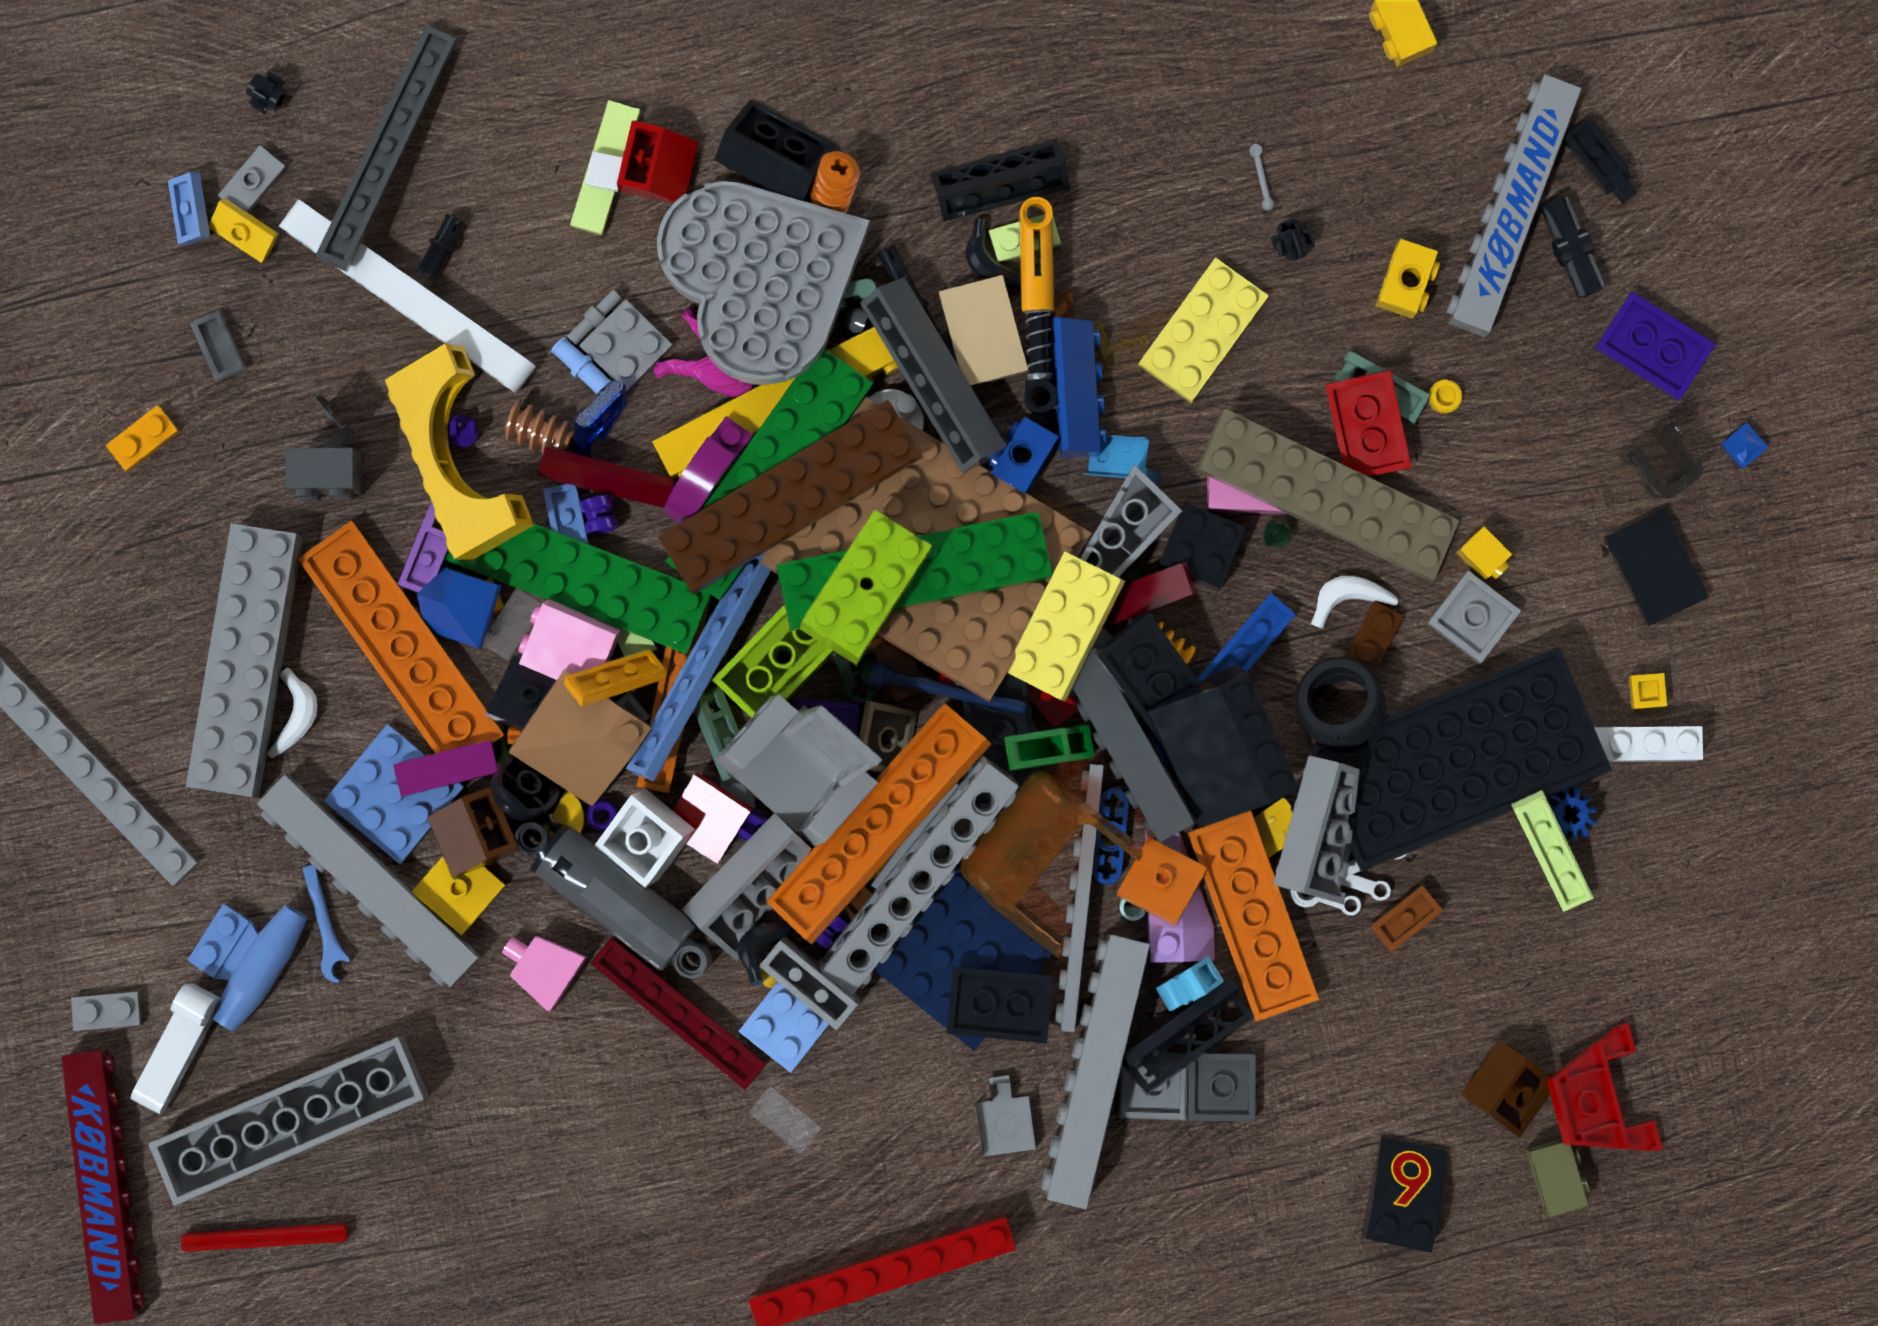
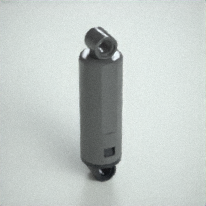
[515,818,713,978]

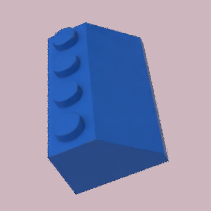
[1052,317,1106,459]

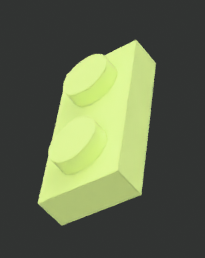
[989,214,1061,263]

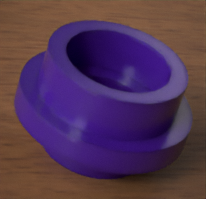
[587,799,619,833]

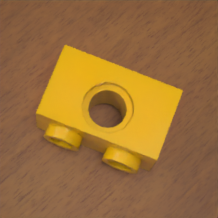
[1375,238,1440,319]

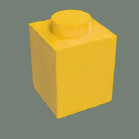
[1456,526,1512,581]

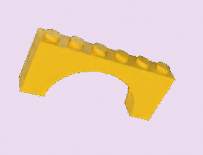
[385,344,534,560]

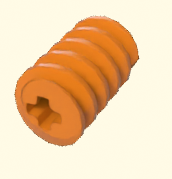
[810,151,860,214]

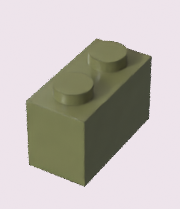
[1525,1139,1590,1217]

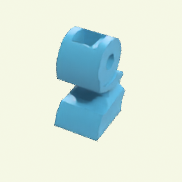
[1156,955,1224,1012]

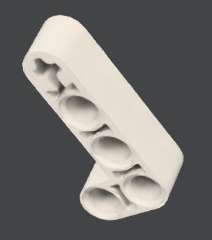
[130,983,221,1115]

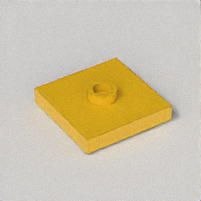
[412,856,506,936]

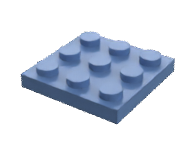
[324,724,465,864]

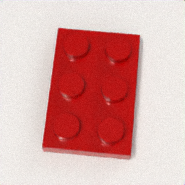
[1325,369,1412,477]

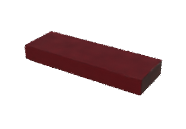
[1106,562,1197,626]

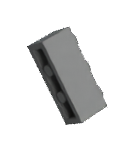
[759,936,862,1030]

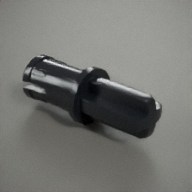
[418,214,465,279]

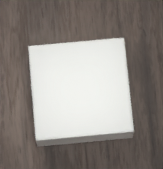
[585,151,623,192]

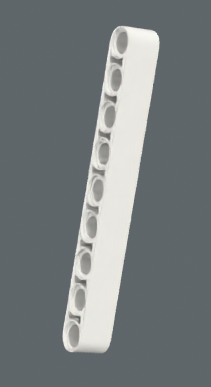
[279,200,536,394]

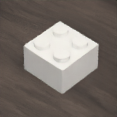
[594,788,696,888]

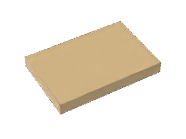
[939,275,1028,387]

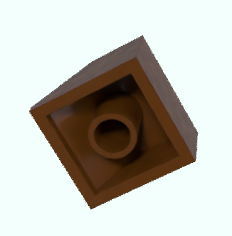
[1461,1040,1550,1138]

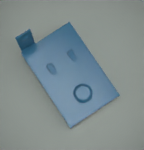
[1084,435,1160,485]

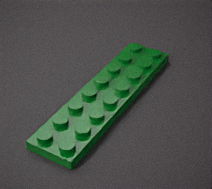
[665,349,873,601]
[776,511,1053,632]
[444,523,712,655]

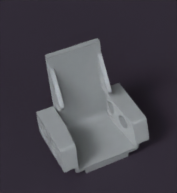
[714,694,882,847]

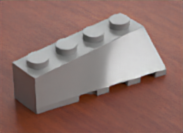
[1080,465,1182,577]
[1273,755,1360,905]
[682,813,811,961]

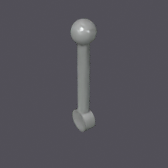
[1249,144,1275,210]

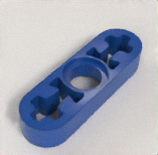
[1092,788,1129,885]

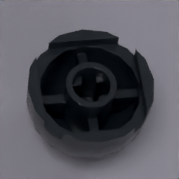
[491,755,559,821]

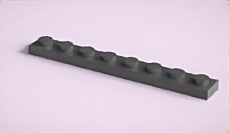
[316,25,457,272]

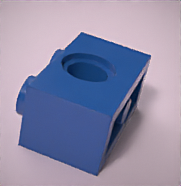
[988,417,1059,494]

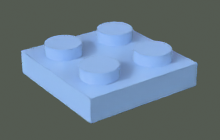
[738,982,829,1073]

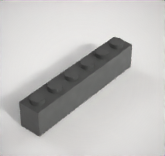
[860,277,1007,473]
[1070,646,1196,843]

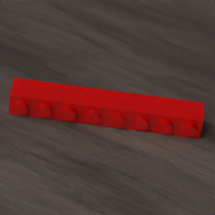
[748,1214,1016,1326]

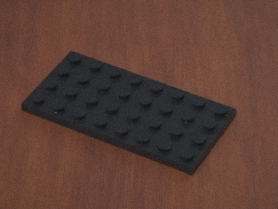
[1310,646,1612,872]

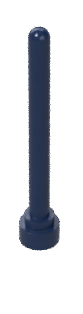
[868,660,1028,714]

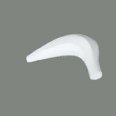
[1311,576,1398,629]
[267,668,318,758]

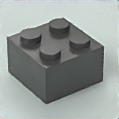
[285,448,364,502]

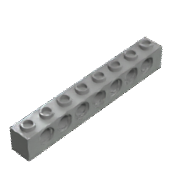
[818,755,1019,995]

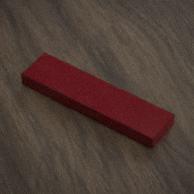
[537,447,674,508]

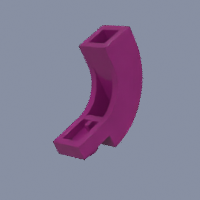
[663,416,753,524]

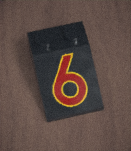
[1361,1137,1447,1253]

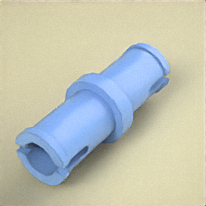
[551,337,613,397]

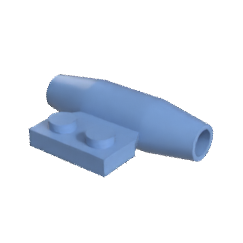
[187,904,307,1032]

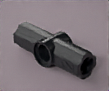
[1540,196,1606,299]

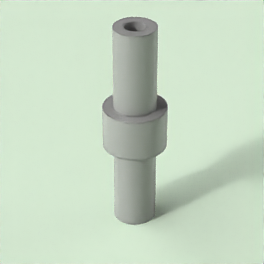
[567,290,622,345]

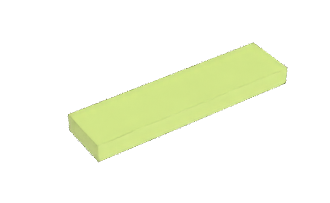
[570,100,641,236]
[1511,790,1594,912]

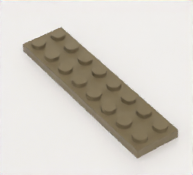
[1196,409,1459,581]

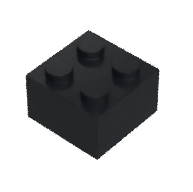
[1157,502,1246,592]

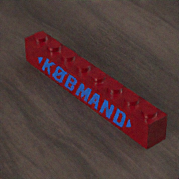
[61,1049,145,1325]

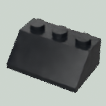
[714,100,836,201]

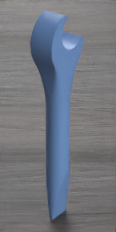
[302,865,352,983]

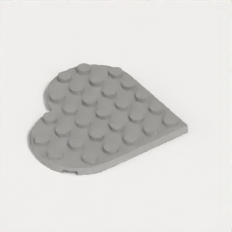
[657,182,870,385]

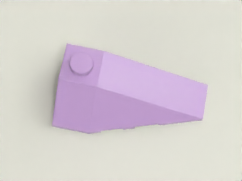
[1145,830,1215,963]

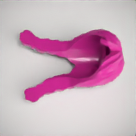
[653,307,756,398]

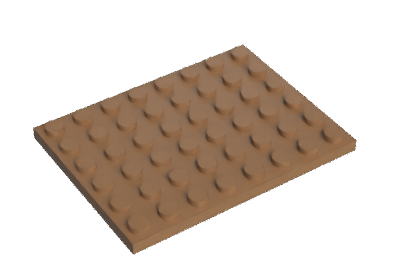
[760,396,1092,702]

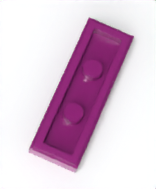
[393,740,498,797]

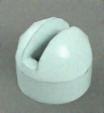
[1120,899,1146,921]

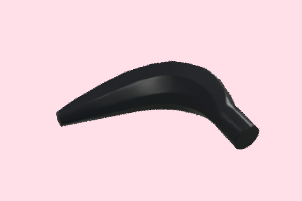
[966,219,1021,288]
[737,920,797,986]

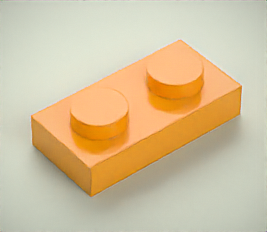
[105,405,180,473]

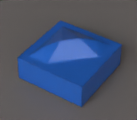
[1720,422,1768,470]

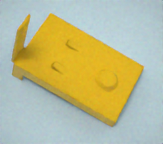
[1254,797,1293,858]

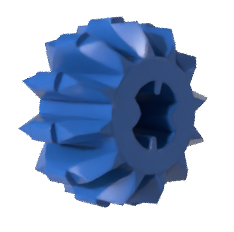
[1548,787,1598,843]

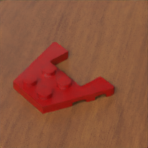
[1546,1023,1663,1151]

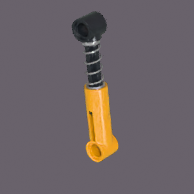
[1019,197,1058,415]

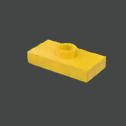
[208,198,279,263]

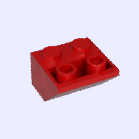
[616,120,699,204]

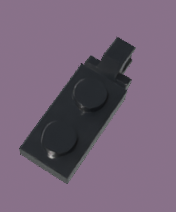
[1562,117,1636,205]

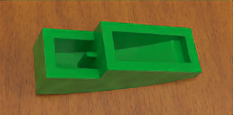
[1004,724,1095,771]

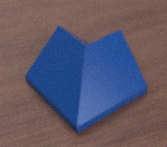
[417,567,501,649]

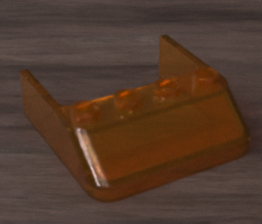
[961,772,1143,958]

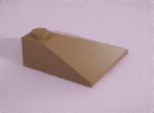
[508,668,651,806]

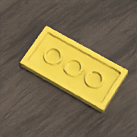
[1138,257,1269,403]
[1007,551,1125,702]

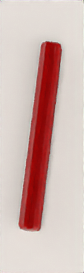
[181,1223,348,1252]

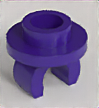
[448,415,478,448]
[737,808,766,841]

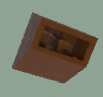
[427,786,518,879]

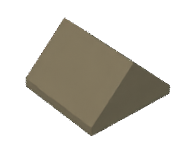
[859,701,917,773]

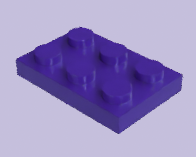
[1594,291,1715,401]

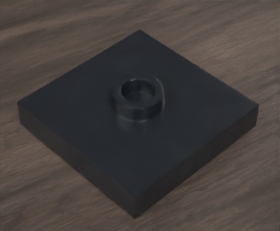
[485,655,556,731]

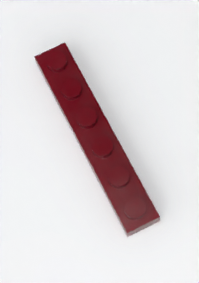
[590,937,767,1090]

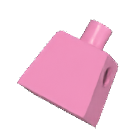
[502,936,588,1012]

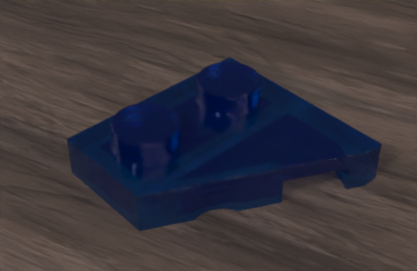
[574,379,626,458]

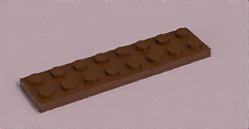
[658,400,923,595]

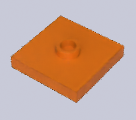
[1117,837,1208,927]

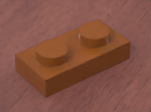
[1369,885,1443,953]

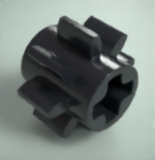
[246,71,288,114]
[1271,219,1315,260]

